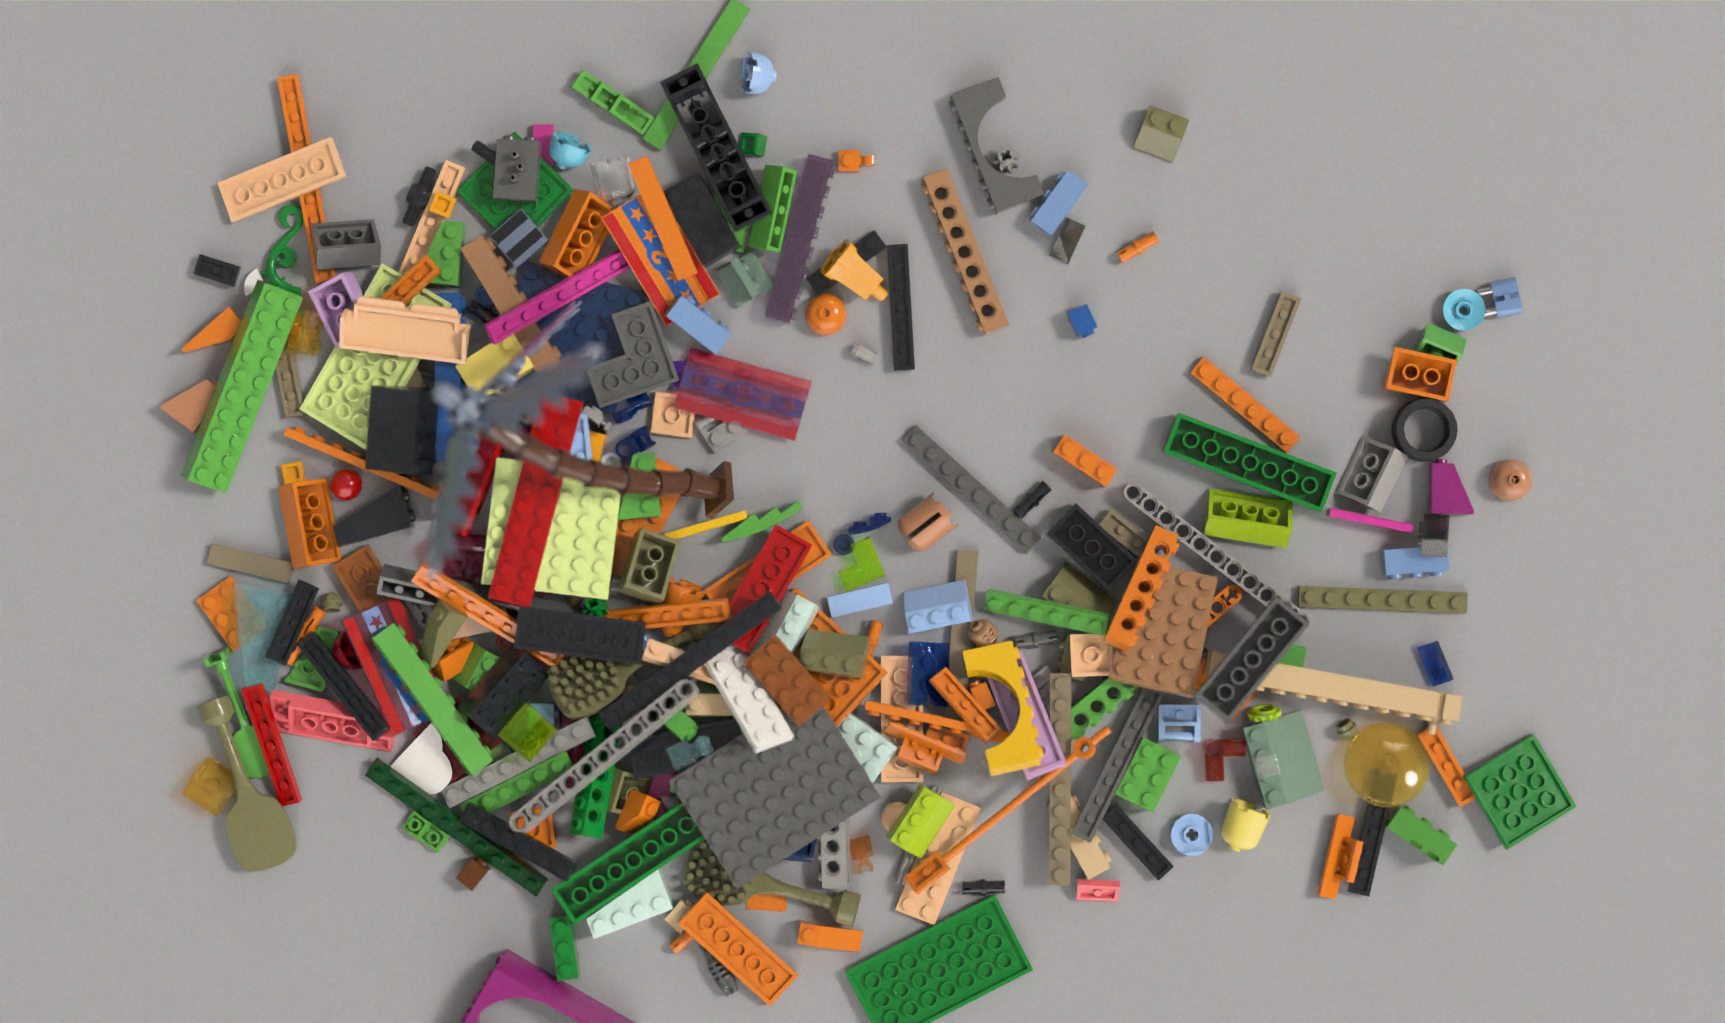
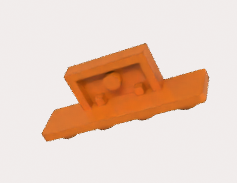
[884,722,967,774]
[1318,814,1363,899]

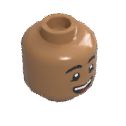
[968,619,999,648]

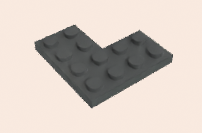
[586,301,679,409]

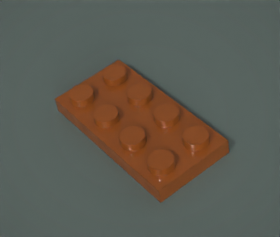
[332,544,412,630]
[743,634,832,727]

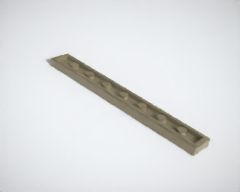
[944,550,978,719]

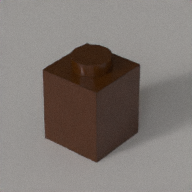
[456,856,490,891]

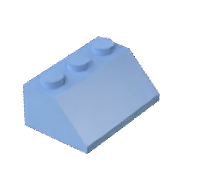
[904,580,974,634]

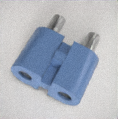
[1477,277,1523,318]

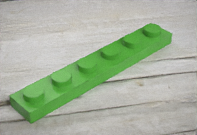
[985,589,1110,636]
[459,751,573,813]

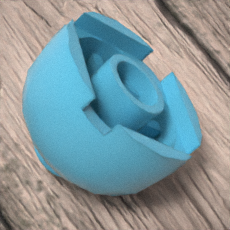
[548,131,592,170]

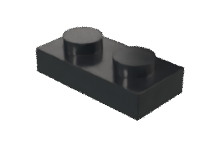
[193,254,241,287]

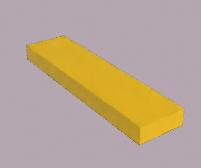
[665,510,748,540]

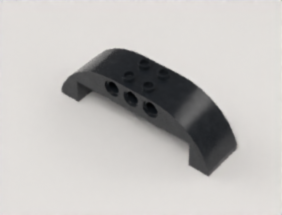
[660,63,773,232]

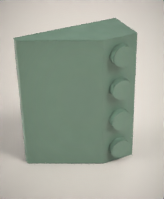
[1241,710,1325,809]

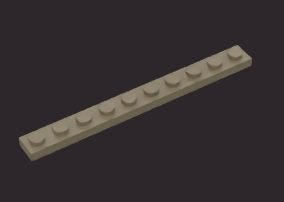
[1049,673,1071,885]

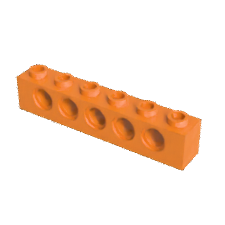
[1104,525,1180,652]

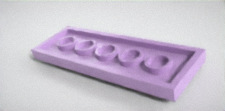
[987,650,1067,780]

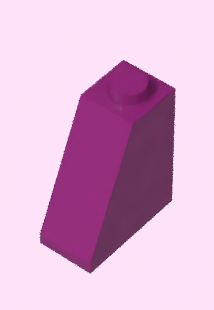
[1428,459,1474,515]

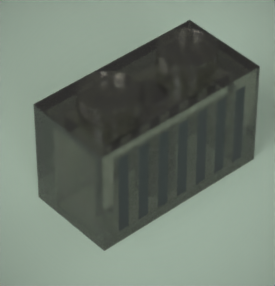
[1417,513,1450,558]

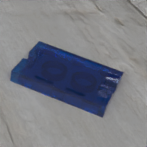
[907,641,950,707]

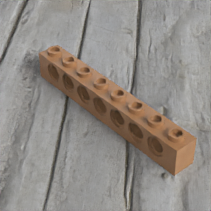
[921,168,1009,335]

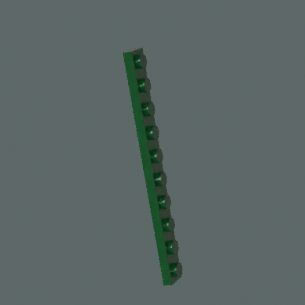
[365,757,548,896]

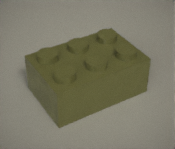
[618,528,681,605]

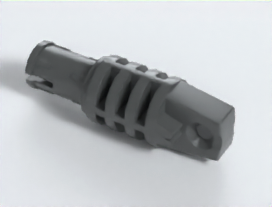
[698,944,739,997]

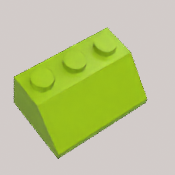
[886,783,956,858]

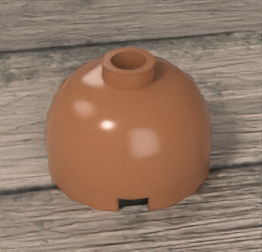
[1489,459,1532,501]

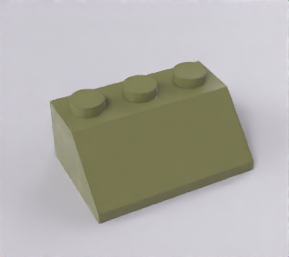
[1041,562,1116,634]
[799,629,870,679]

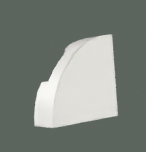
[244,268,263,296]

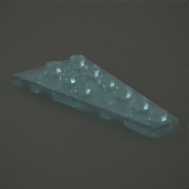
[232,582,292,715]

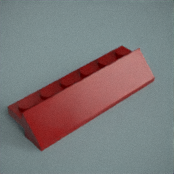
[450,438,505,537]

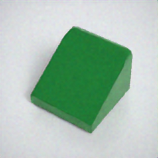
[740,132,767,157]

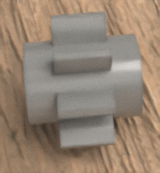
[993,147,1019,174]

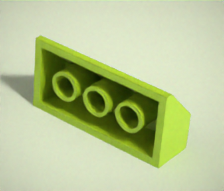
[1204,488,1293,548]

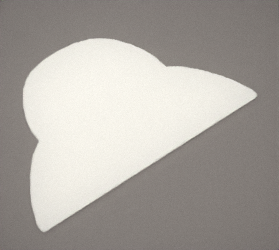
[390,723,452,794]

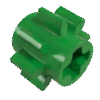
[582,597,609,617]

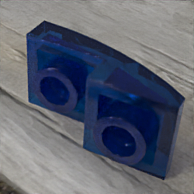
[849,513,891,535]

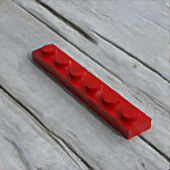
[241,682,302,806]

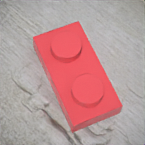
[1076,879,1120,902]

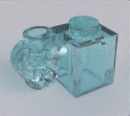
[666,736,714,770]

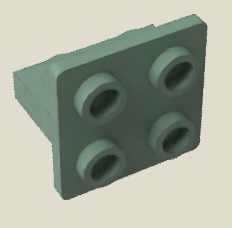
[718,251,774,307]

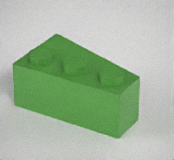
[427,220,466,287]
[618,452,662,520]
[1386,805,1457,865]

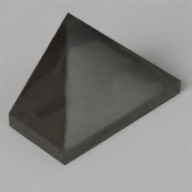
[1049,218,1086,264]

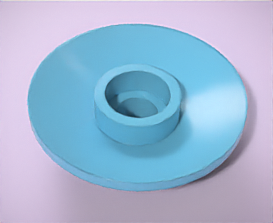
[1443,289,1485,331]

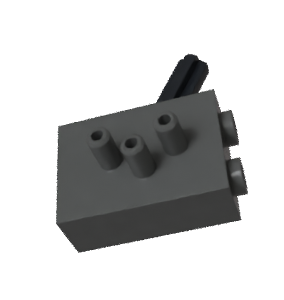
[471,135,542,202]

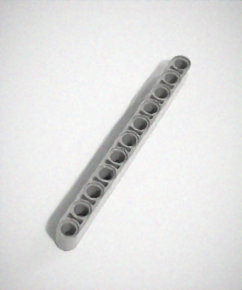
[1122,483,1310,624]
[509,679,699,833]

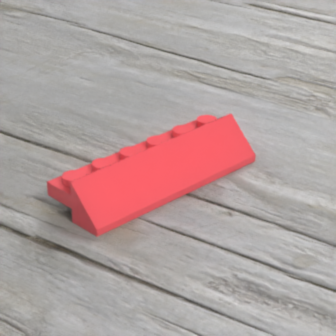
[270,690,395,752]

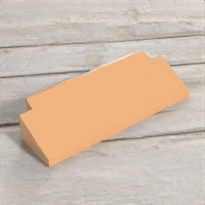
[339,296,471,364]

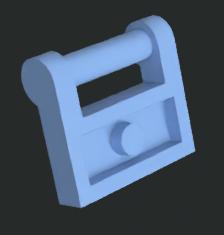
[1157,704,1201,742]

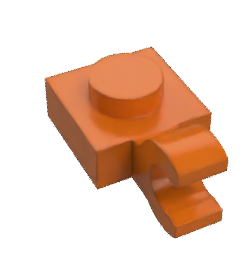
[838,150,875,172]

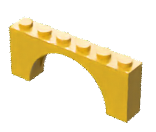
[962,641,1044,776]

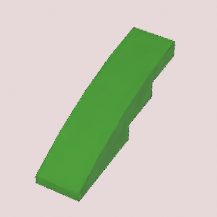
[571,69,655,135]
[721,501,803,542]

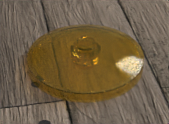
[1344,723,1429,807]

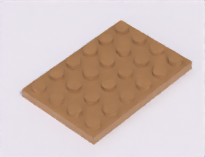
[1109,559,1218,698]

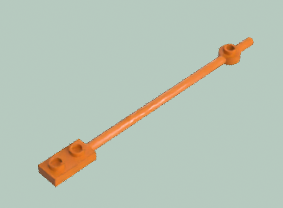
[904,725,1112,895]

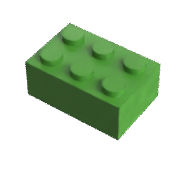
[1115,737,1181,813]

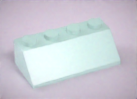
[747,590,820,657]

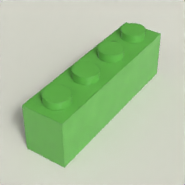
[748,165,797,253]

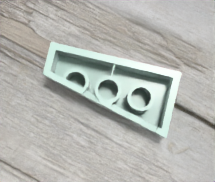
[586,869,674,939]

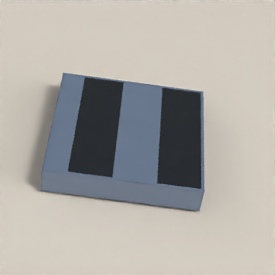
[490,209,549,268]

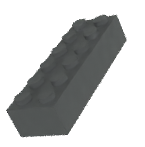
[1193,597,1309,723]

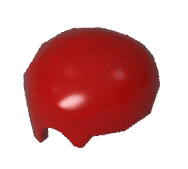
[330,469,362,501]

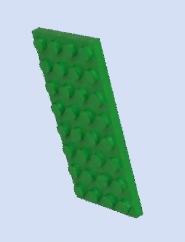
[845,894,1033,1023]

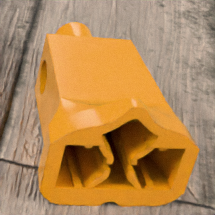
[820,239,888,302]

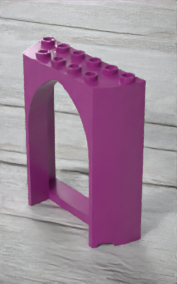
[460,949,635,1023]

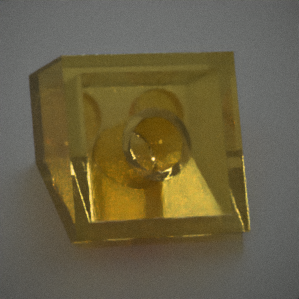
[286,311,323,356]
[181,757,235,817]

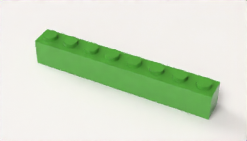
[371,623,493,776]

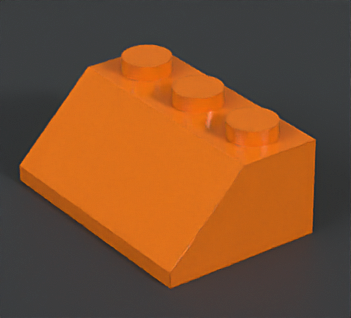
[1382,347,1457,403]

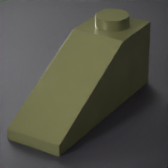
[420,600,468,668]

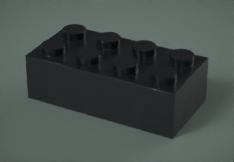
[664,172,742,268]
[1046,503,1137,592]
[457,644,549,740]

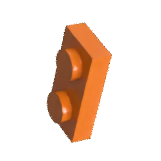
[926,726,970,752]

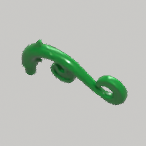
[260,204,304,295]

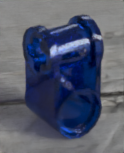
[615,425,657,460]

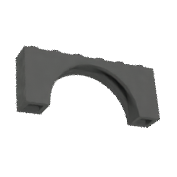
[949,77,1044,215]

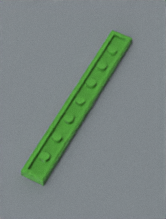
[643,0,750,151]

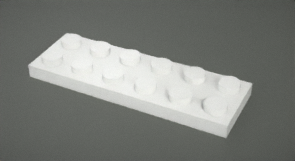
[704,645,794,753]

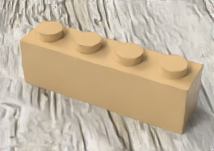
[1046,795,1111,880]

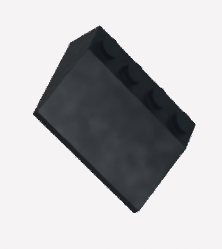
[365,385,438,475]

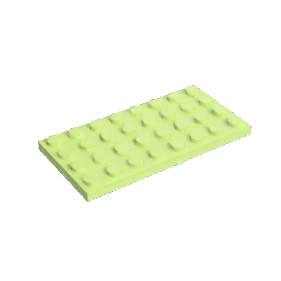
[300,263,452,450]

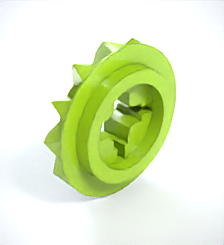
[1247,704,1281,722]

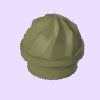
[321,592,343,613]
[1336,718,1357,740]

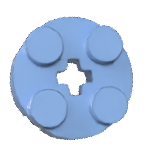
[1170,813,1213,856]

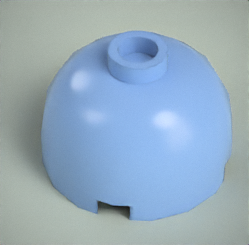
[740,52,777,94]

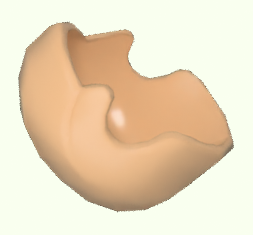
[880,801,906,831]

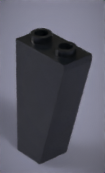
[333,486,416,547]

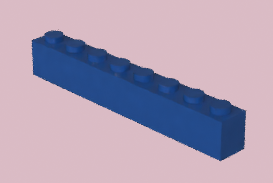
[434,292,467,463]

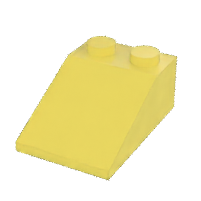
[455,334,534,394]

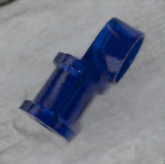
[612,392,653,425]

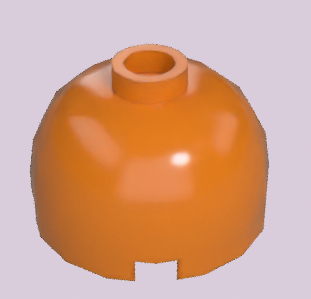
[805,294,847,336]

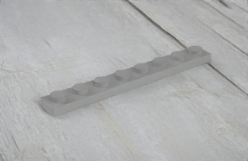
[442,717,596,808]

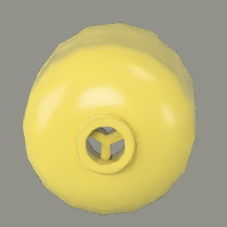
[1220,798,1271,852]

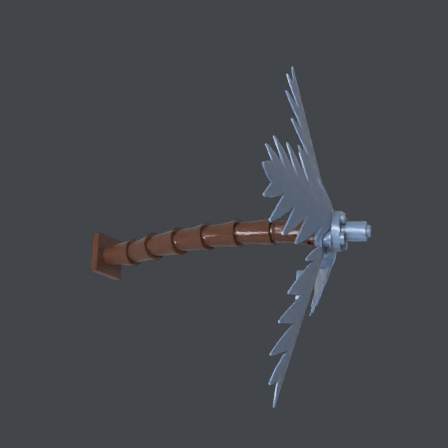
[427,301,734,580]

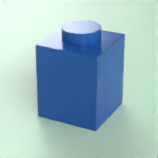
[1066,304,1098,338]

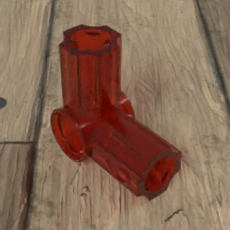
[1203,738,1247,782]

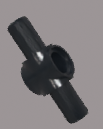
[402,166,436,227]

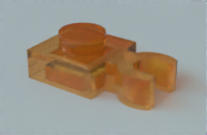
[850,835,873,874]

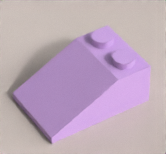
[308,272,363,348]

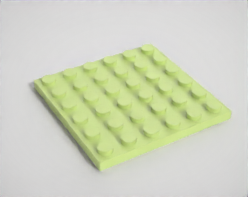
[481,458,621,600]

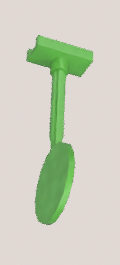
[203,646,269,778]

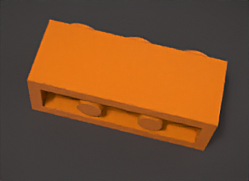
[1052,435,1118,487]

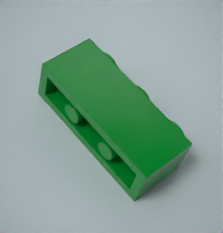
[549,913,581,981]

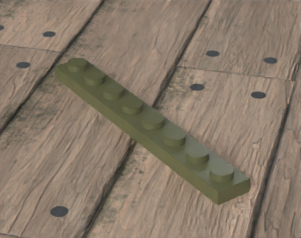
[1298,586,1468,614]

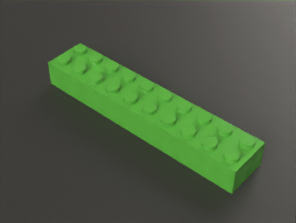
[181,279,303,493]

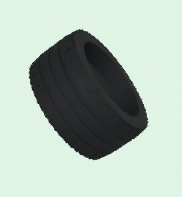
[1391,398,1458,462]

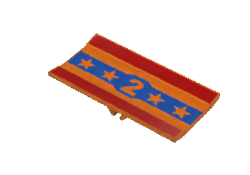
[601,194,720,326]

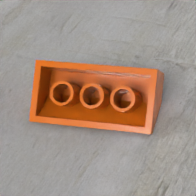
[538,189,614,278]
[278,478,342,569]

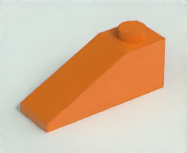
[181,307,242,353]
[797,920,863,952]

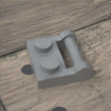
[694,399,750,453]

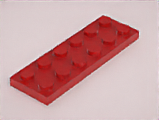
[715,524,812,655]

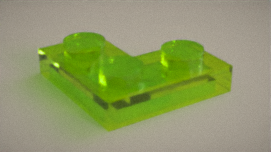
[839,536,886,591]

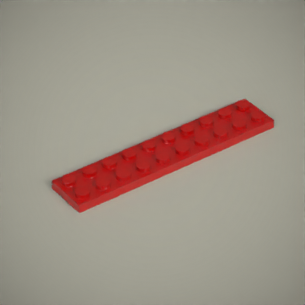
[488,397,584,607]

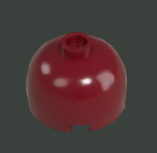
[332,630,375,671]

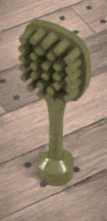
[548,622,717,719]
[197,695,297,872]
[684,839,861,927]

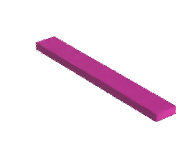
[484,249,631,345]

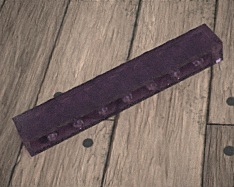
[765,154,836,324]

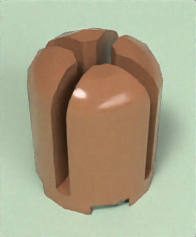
[898,492,959,552]

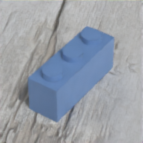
[1030,170,1088,237]
[664,295,731,355]
[1381,545,1449,579]

